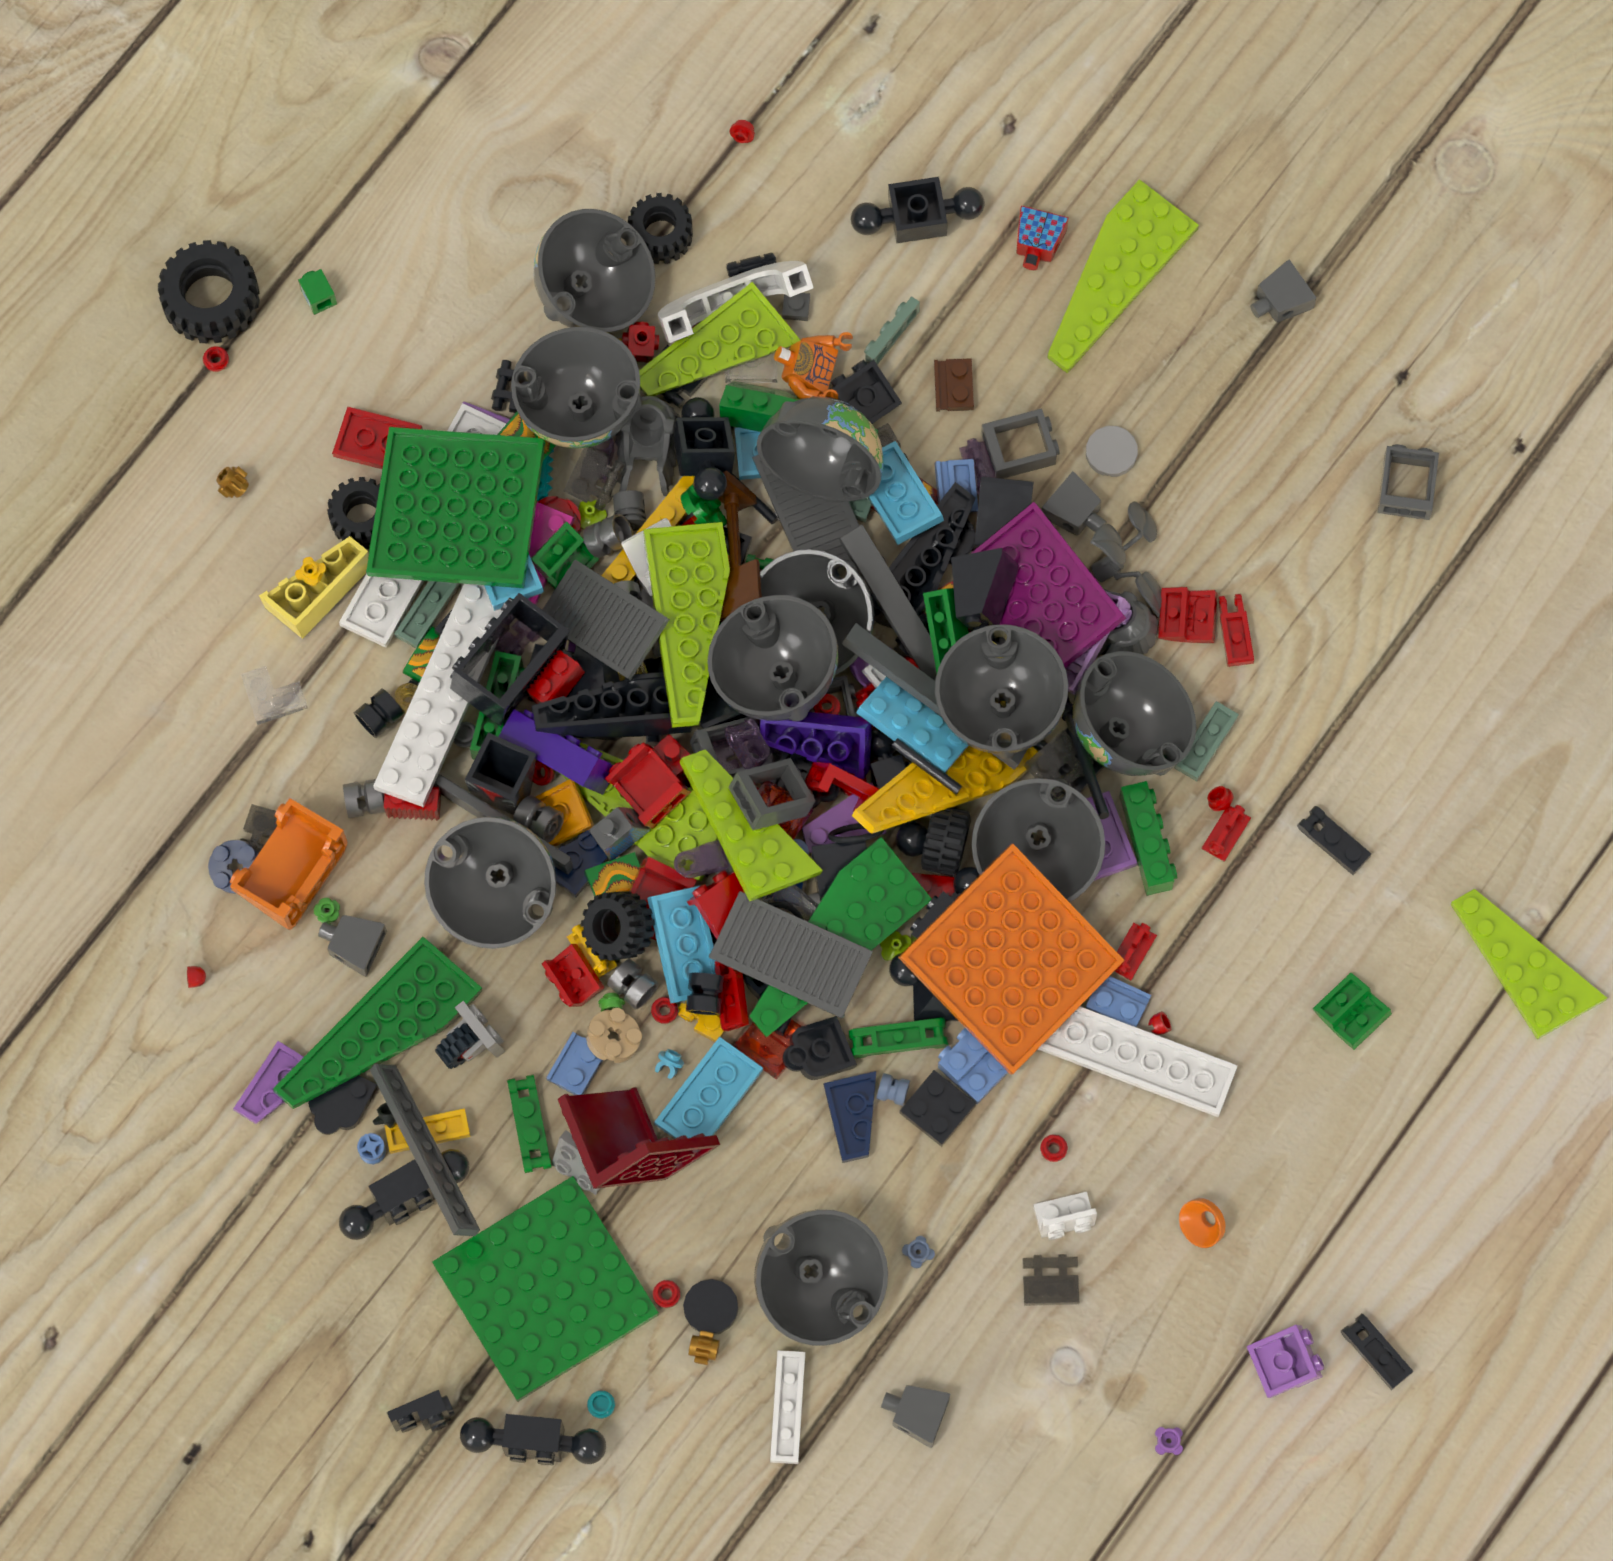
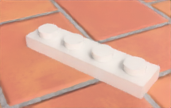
[770,1350,805,1464]

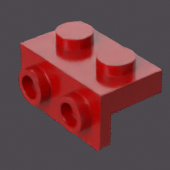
[542,944,605,1007]

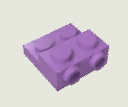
[1247,1325,1324,1398]

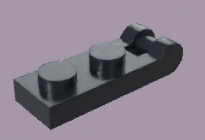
[1297,806,1372,875]
[1341,1313,1413,1391]

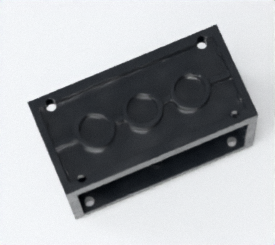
[450,593,570,727]

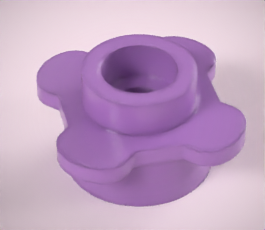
[1155,1427,1183,1455]

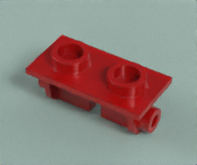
[1201,805,1251,862]
[1114,922,1157,981]

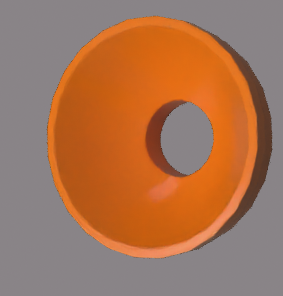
[1179,1198,1226,1248]

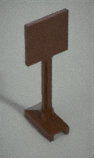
[718,471,762,623]

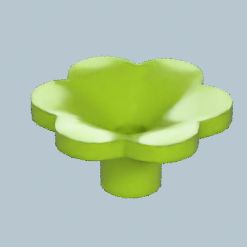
[578,500,607,530]
[880,931,911,961]

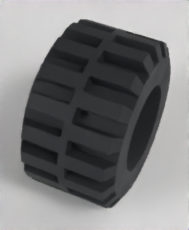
[628,193,693,264]
[327,477,380,549]
[921,807,971,877]
[581,891,655,960]

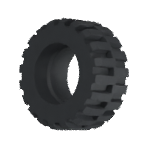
[158,240,260,344]

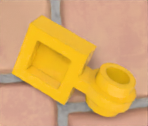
[678,1000,725,1042]

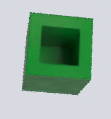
[298,269,337,315]

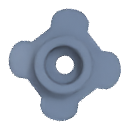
[902,1236,935,1269]

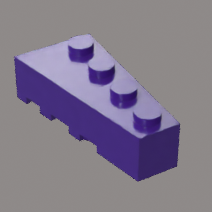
[498,709,614,795]
[760,712,872,779]

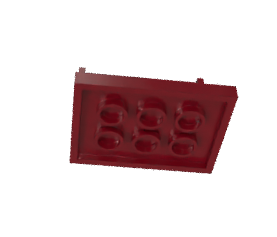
[557,1087,721,1189]

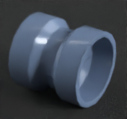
[877,1073,910,1106]

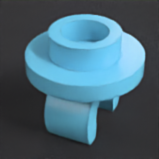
[655,1049,684,1079]

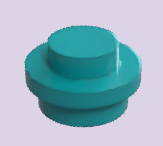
[587,1391,615,1419]

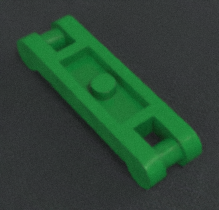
[848,1018,949,1059]
[507,1074,552,1173]

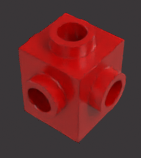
[622,321,659,363]

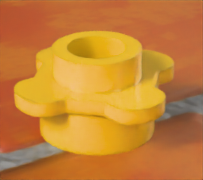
[295,557,326,586]

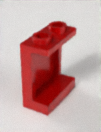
[605,742,691,829]
[804,762,880,812]
[617,857,697,941]
[687,870,745,939]

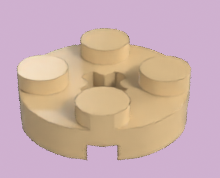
[586,1008,642,1063]

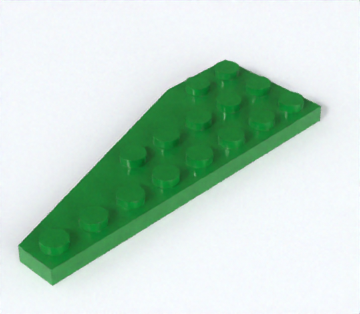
[748,837,932,1038]
[273,937,482,1109]

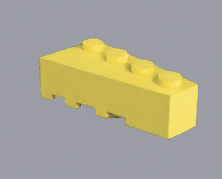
[259,536,369,639]

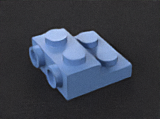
[938,1028,1008,1104]

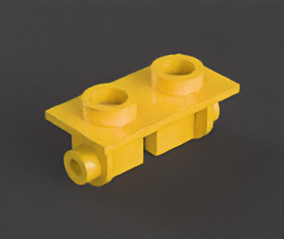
[567,924,617,978]

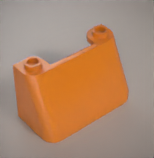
[230,798,348,930]

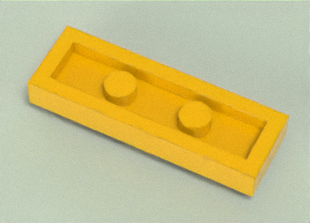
[384,1108,471,1154]

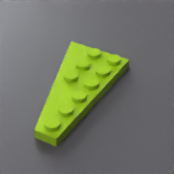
[639,282,800,396]
[679,749,823,902]
[1451,889,1607,1040]

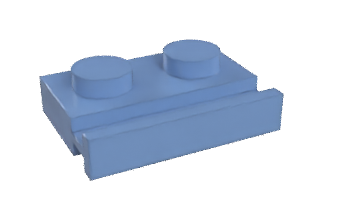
[934,459,978,513]
[1086,976,1151,1028]
[546,1032,603,1095]

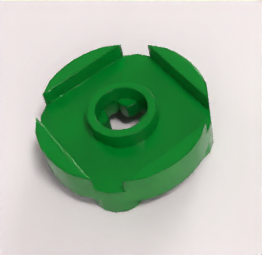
[680,484,727,527]

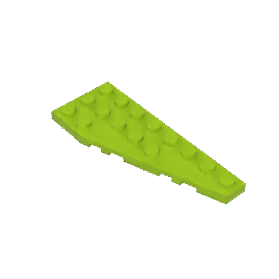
[1047,179,1199,373]
[643,522,730,728]
[556,742,719,881]

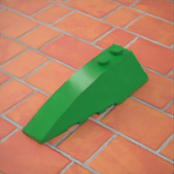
[719,381,878,434]

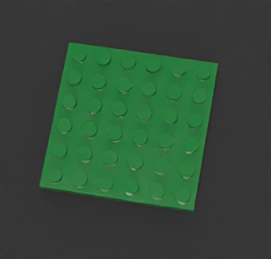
[366,427,545,588]
[432,1176,659,1402]

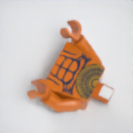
[774,332,853,399]

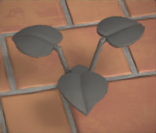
[1090,501,1162,618]

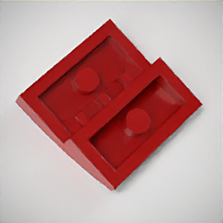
[1158,587,1218,643]

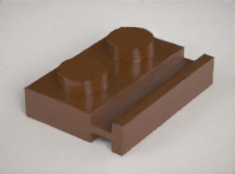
[934,358,974,412]

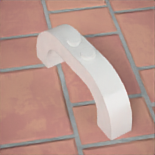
[658,261,814,343]

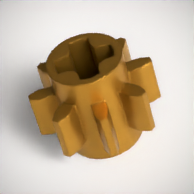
[216,466,249,498]
[688,1330,720,1365]

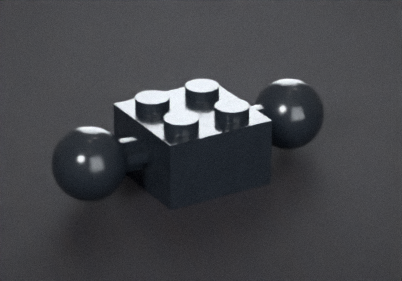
[850,177,985,244]
[674,397,735,501]
[870,726,927,857]
[889,867,979,986]
[339,1149,470,1240]
[460,1414,606,1465]

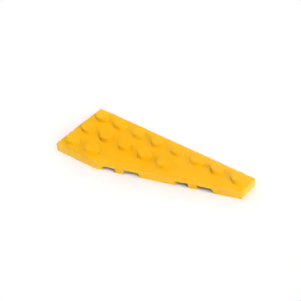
[852,746,1042,834]

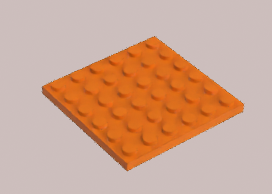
[898,844,1125,1075]

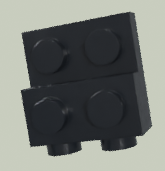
[828,359,902,424]
[387,1390,455,1433]

